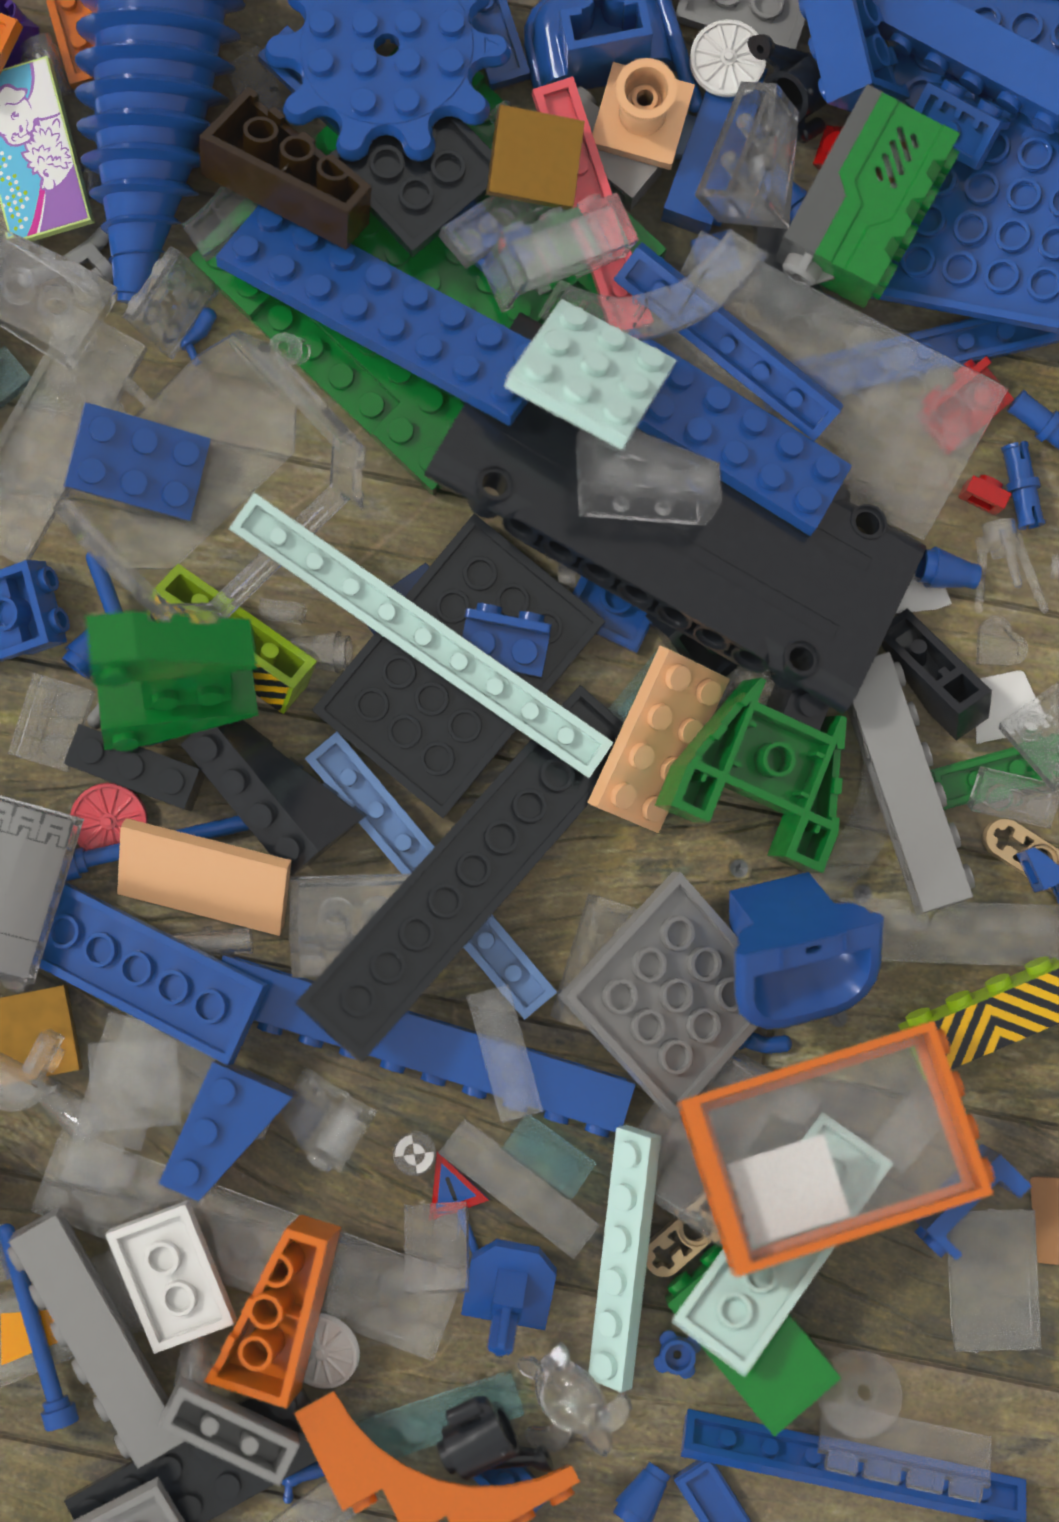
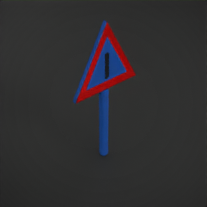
[430,1150,490,1253]

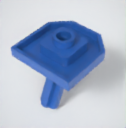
[461,1239,557,1357]

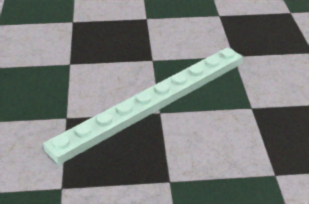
[229,493,614,778]

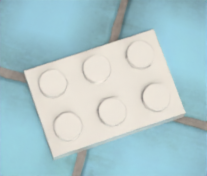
[105,1200,237,1354]

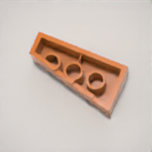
[204,1214,341,1409]

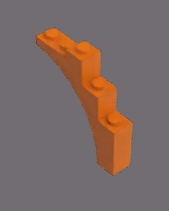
[294,1391,580,1522]

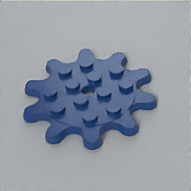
[264,0,511,162]

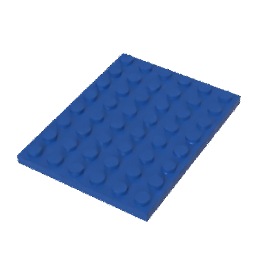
[826,0,1059,333]

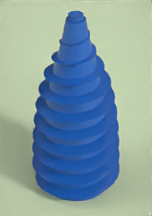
[75,0,246,305]

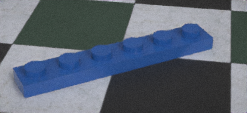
[613,242,844,441]

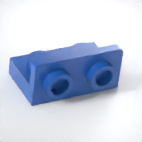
[914,78,1012,170]
[462,603,552,678]

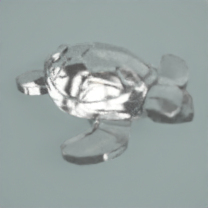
[517,1342,632,1457]

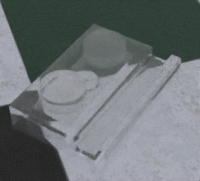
[7,672,95,773]
[404,1202,469,1295]

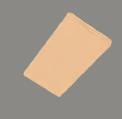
[117,818,292,936]

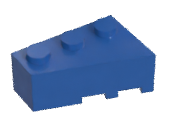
[158,1060,298,1202]

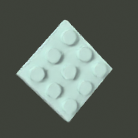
[504,299,676,450]

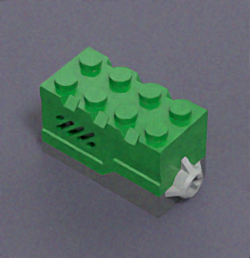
[775,84,960,308]

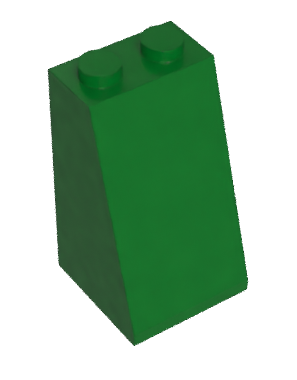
[664,1243,842,1437]

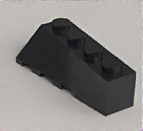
[180,720,367,877]

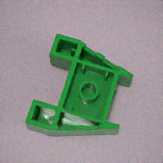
[86,611,258,751]
[655,677,847,873]

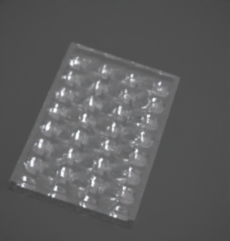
[648,230,1009,541]

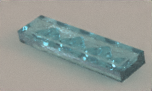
[355,1370,525,1458]

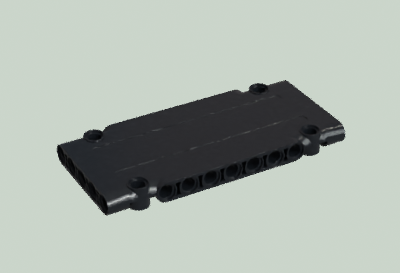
[424,312,926,714]

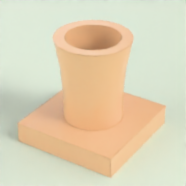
[592,58,695,170]

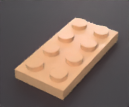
[587,646,730,833]

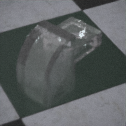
[0,1029,65,1111]

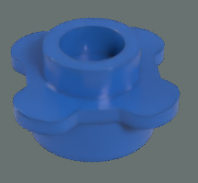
[654,1330,701,1379]

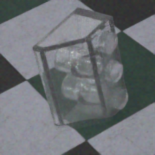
[289,874,410,978]

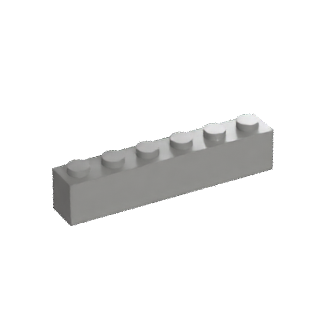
[847,652,975,916]
[7,1206,184,1468]

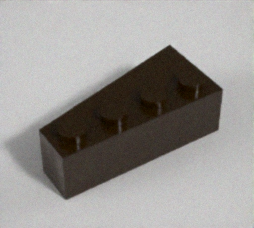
[199,86,372,250]

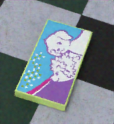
[0,56,95,246]

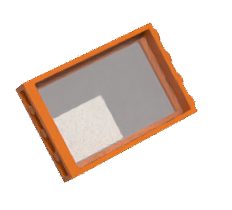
[676,1021,995,1277]

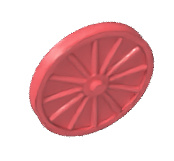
[70,782,148,851]

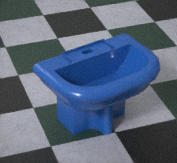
[524,0,676,89]
[729,872,884,1029]

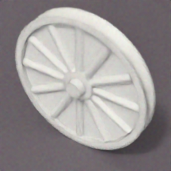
[690,19,766,97]
[303,1313,360,1389]

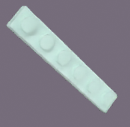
[588,1125,661,1393]

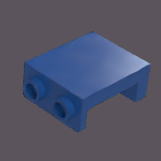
[914,1144,1032,1261]

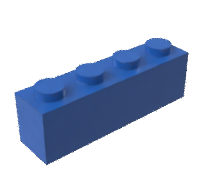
[661,68,768,236]

